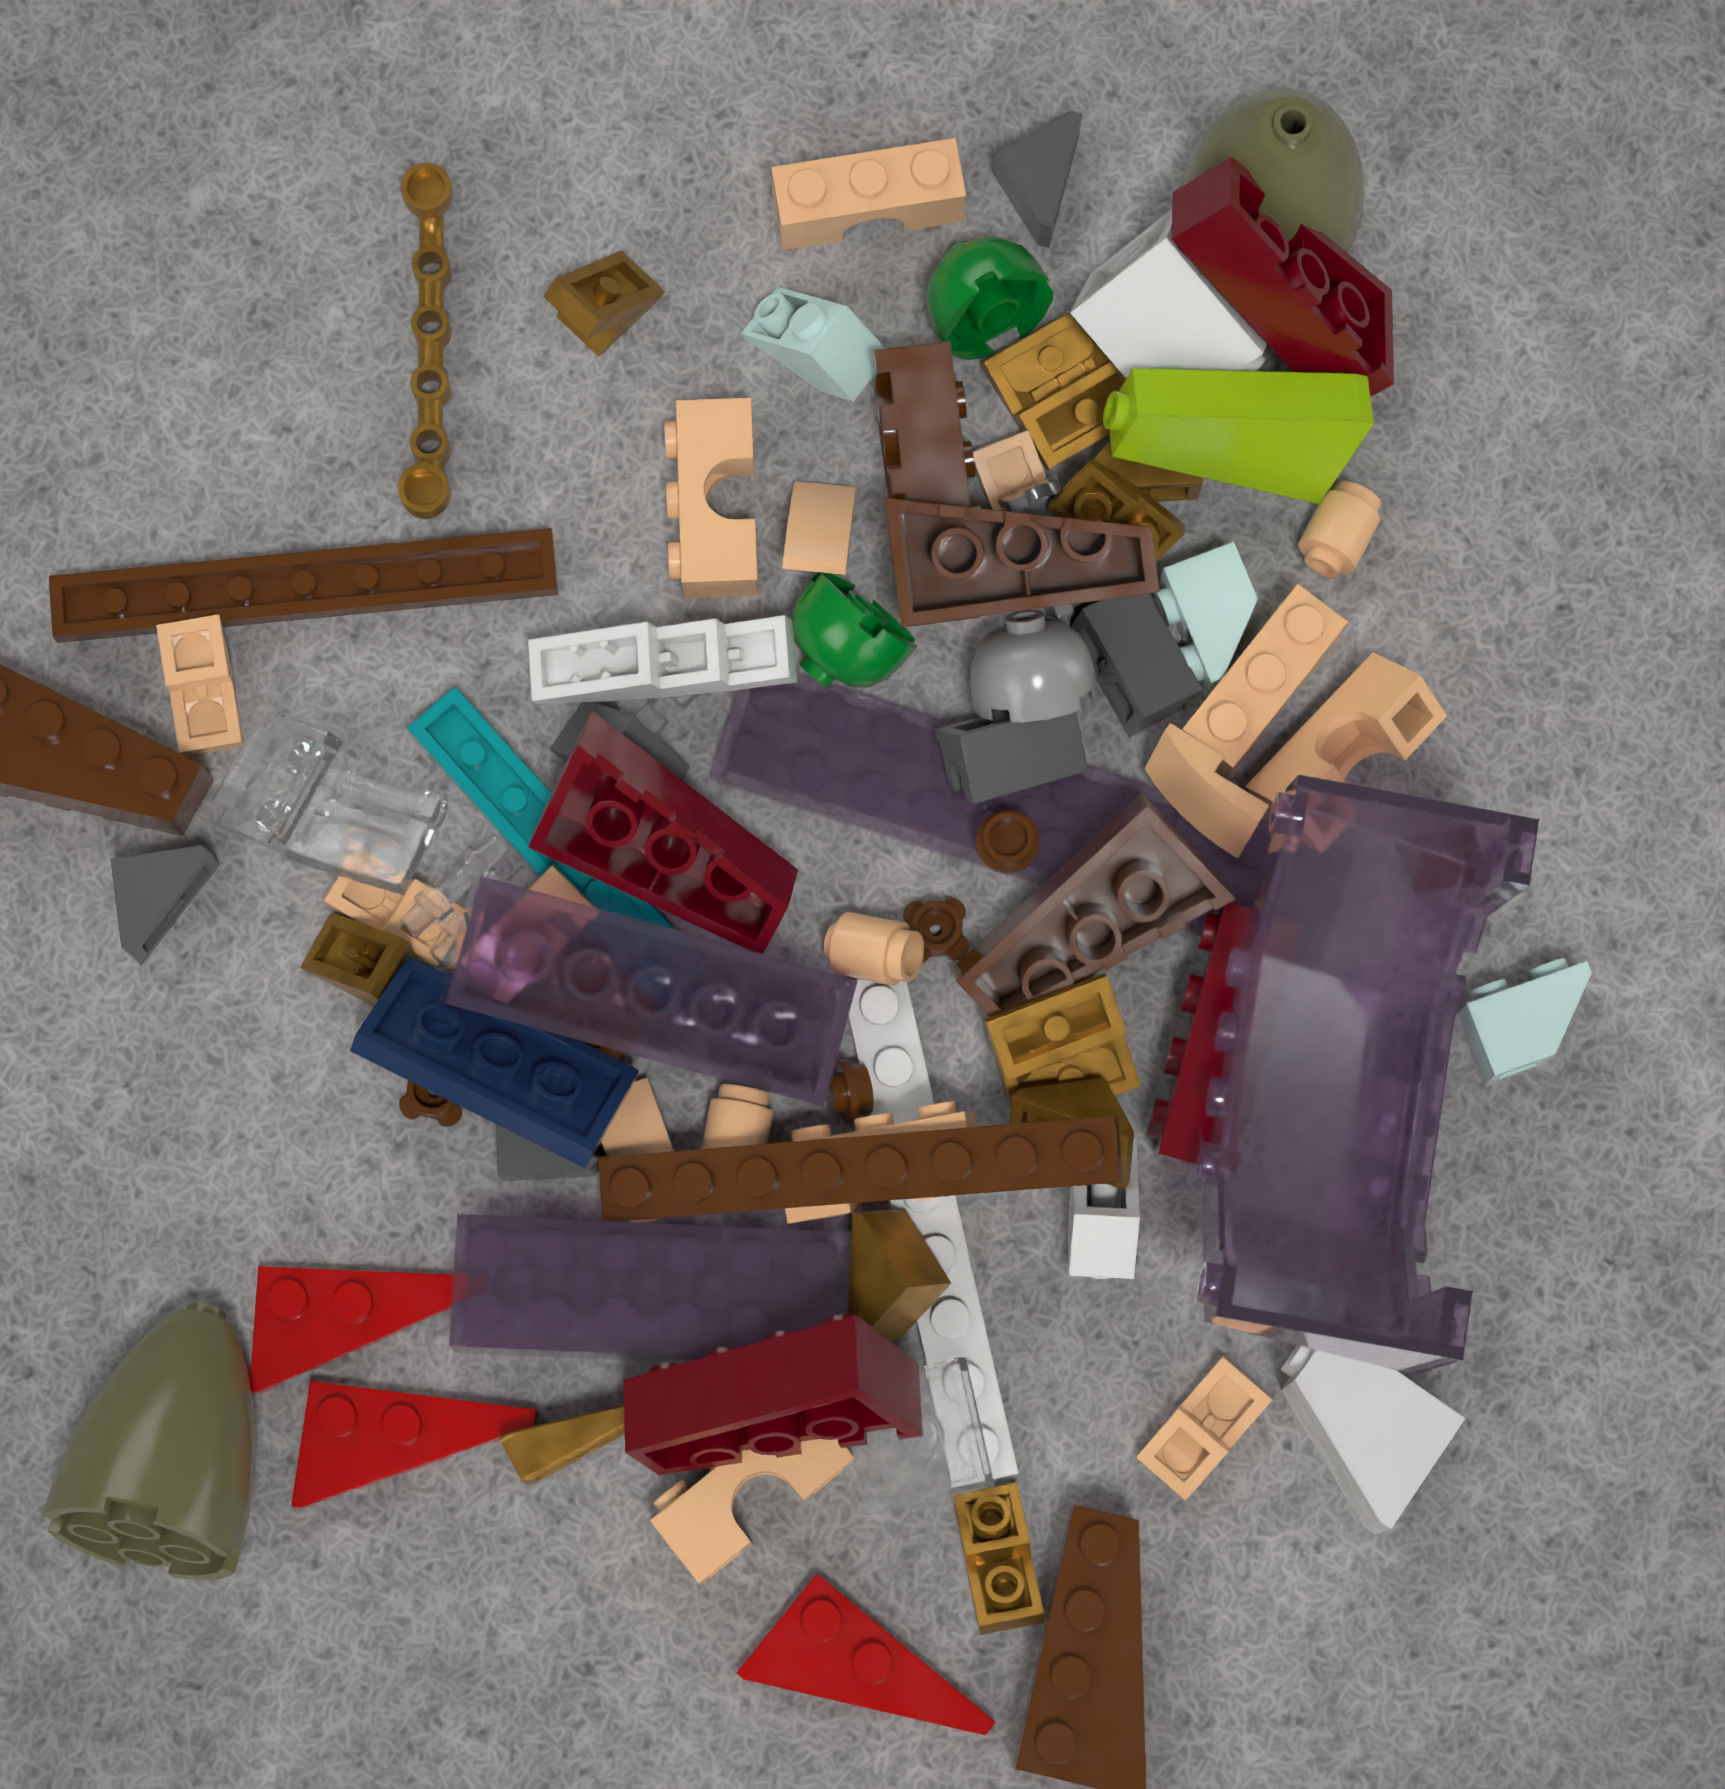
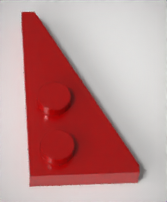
[250,1266,487,1394]
[291,1381,538,1509]
[736,1574,996,1736]

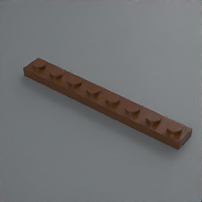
[49,528,559,643]
[598,1116,1123,1223]

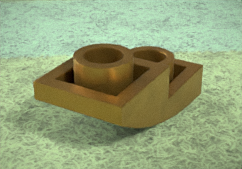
[1048,459,1185,562]
[953,1482,1045,1635]

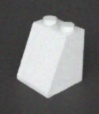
[1070,209,1267,379]
[1281,1326,1465,1535]

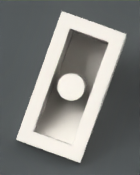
[1068,1138,1140,1279]

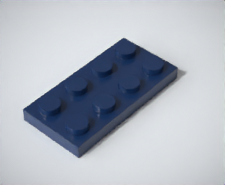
[350,956,639,1169]

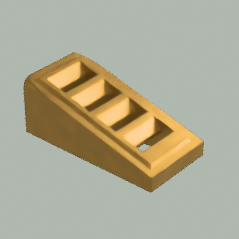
[499,1405,624,1486]

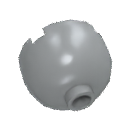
[970,610,1098,723]

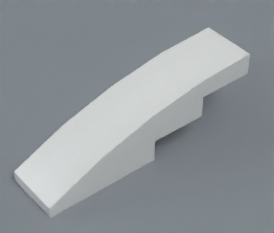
[528,615,797,704]

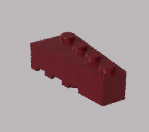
[1171,156,1394,397]
[528,710,799,956]
[1146,903,1301,1175]
[624,1314,923,1475]

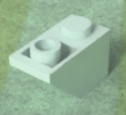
[741,286,886,402]
[1154,542,1258,697]
[1458,958,1592,1085]

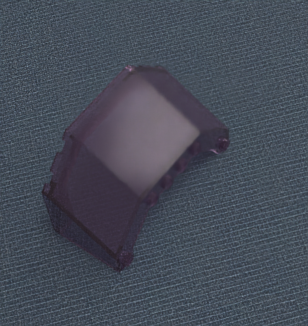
[1195,775,1539,1374]

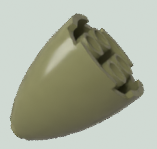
[1179,88,1364,253]
[41,1302,256,1580]

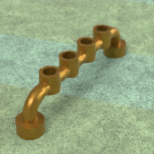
[398,162,453,519]

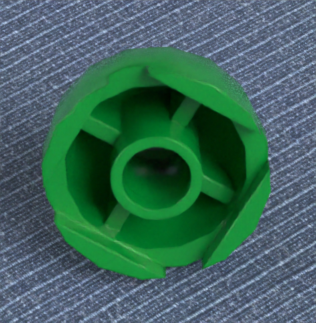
[927,236,1053,360]
[791,572,918,688]

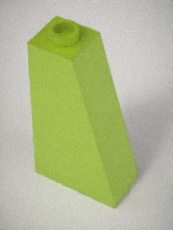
[1103,368,1374,504]

